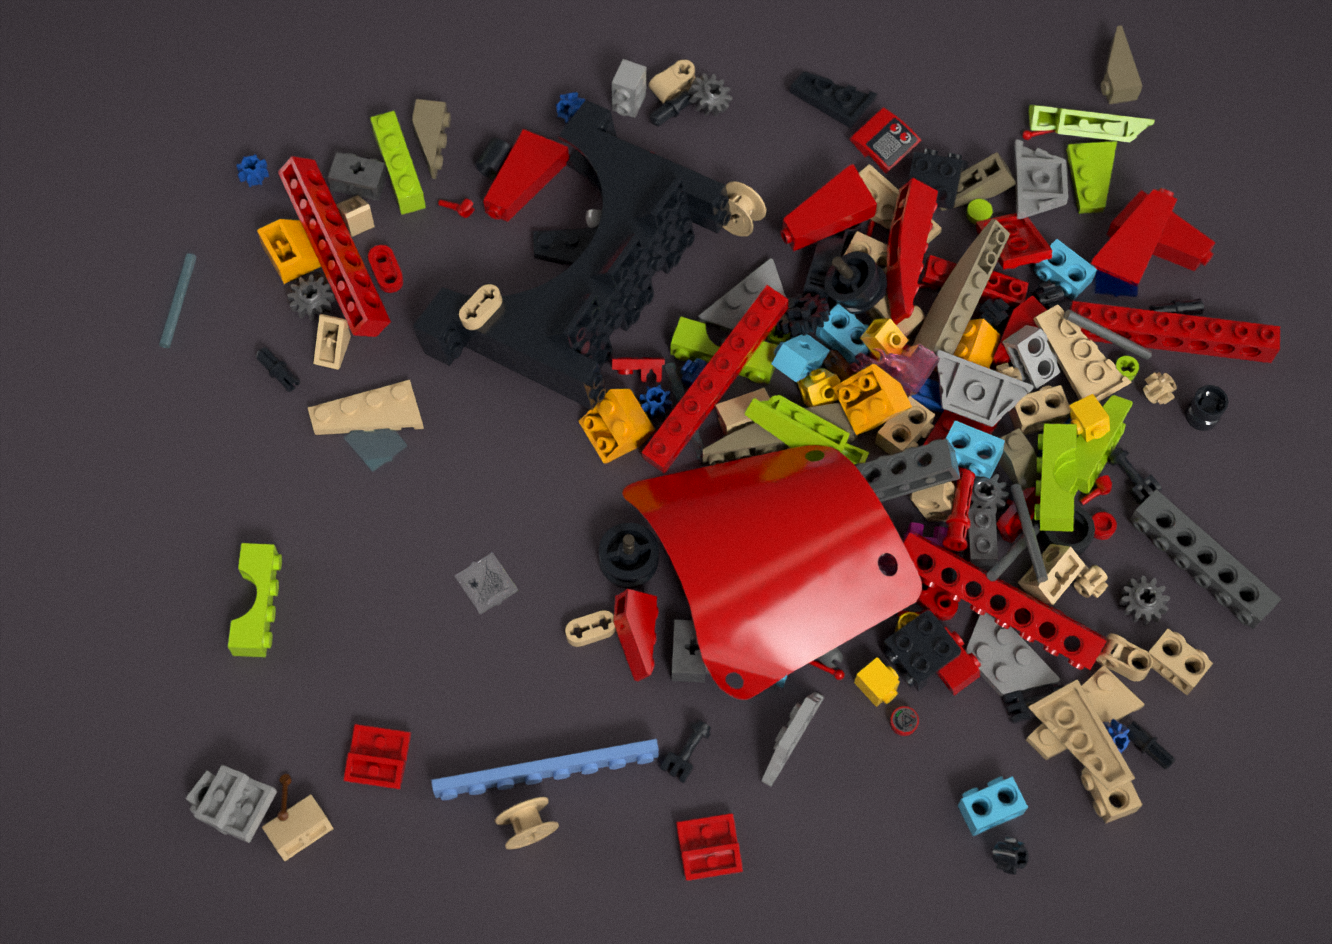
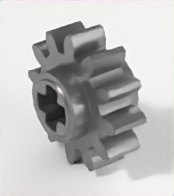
[688,73,732,117]
[287,275,335,321]
[970,474,1009,514]
[1119,576,1170,625]

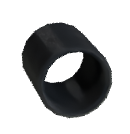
[475,138,512,179]

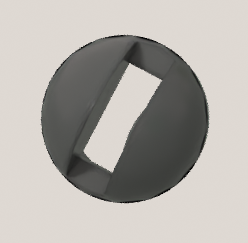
[818,647,843,668]

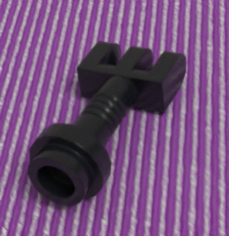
[1108,447,1162,505]
[1002,683,1065,724]
[660,719,711,784]

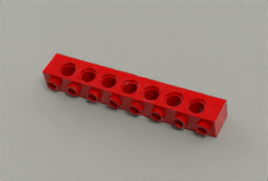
[278,156,391,337]
[641,285,789,474]
[1069,301,1280,363]
[894,530,1107,670]

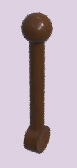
[277,774,292,821]

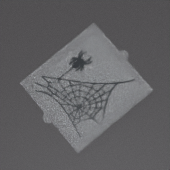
[455,552,518,615]

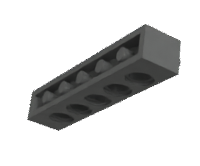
[855,439,960,502]
[1130,489,1282,629]

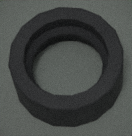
[1041,505,1095,555]

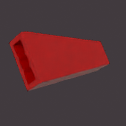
[484,129,569,222]
[780,164,877,252]
[1091,188,1177,287]
[1106,190,1216,271]

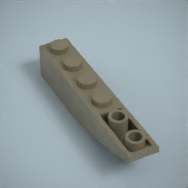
[911,219,1010,364]
[702,403,859,465]

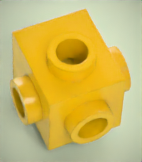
[797,368,841,407]

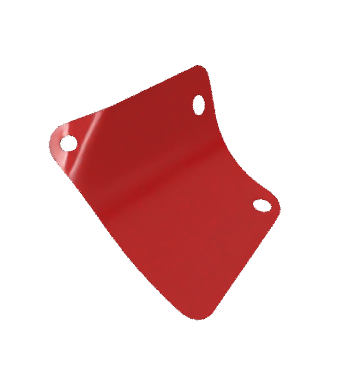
[622,445,922,700]

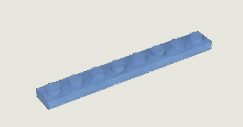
[432,739,659,800]

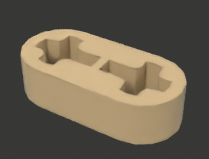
[459,284,502,330]
[565,610,616,647]

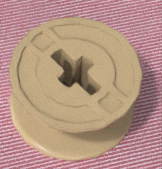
[723,181,766,237]
[495,797,559,849]

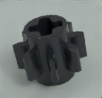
[1033,280,1065,310]
[978,298,1010,330]
[992,837,1029,875]

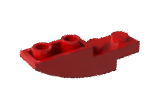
[922,255,1028,307]

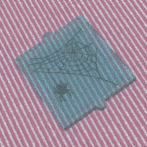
[344,428,407,472]

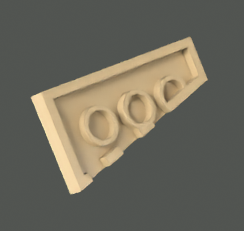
[859,164,941,243]
[1033,305,1132,401]
[308,380,424,435]
[1026,665,1145,760]
[1028,680,1135,792]

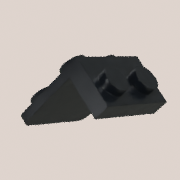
[908,149,968,209]
[884,610,961,691]

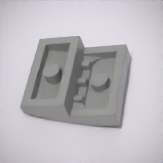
[194,765,277,843]

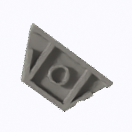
[1014,140,1068,219]
[698,258,786,333]
[936,350,1034,427]
[966,613,1060,697]
[761,691,825,787]

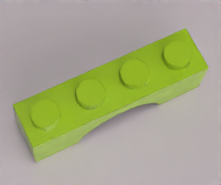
[370,111,426,215]
[671,317,778,384]
[1035,424,1077,531]
[228,543,282,657]

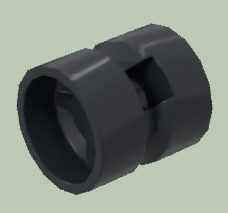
[1185,385,1229,431]

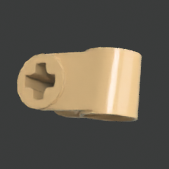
[649,60,695,104]
[1096,633,1153,681]

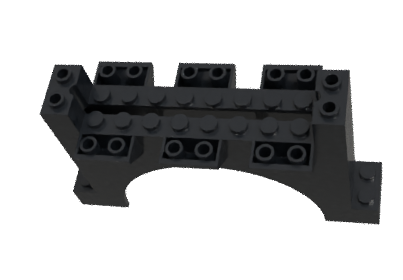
[413,100,731,410]

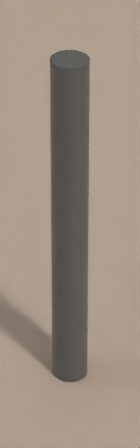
[1064,309,1152,360]
[1010,484,1048,583]
[987,523,1041,581]

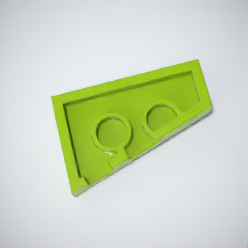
[1066,141,1117,214]

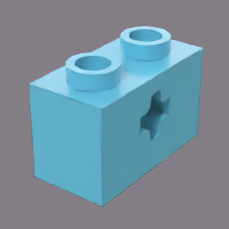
[771,333,830,382]

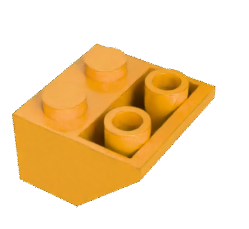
[257,219,321,284]
[928,318,1001,372]
[833,364,912,435]
[579,389,656,463]

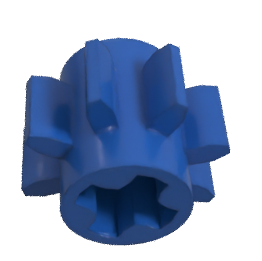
[555,92,585,124]
[236,154,269,187]
[680,358,708,388]
[640,385,672,419]
[1103,719,1130,753]

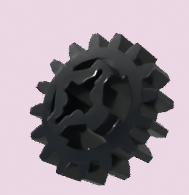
[775,293,831,336]

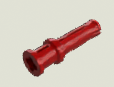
[943,470,975,551]

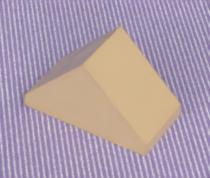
[336,195,375,237]
[313,314,351,370]

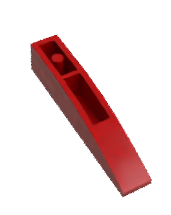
[887,178,938,325]

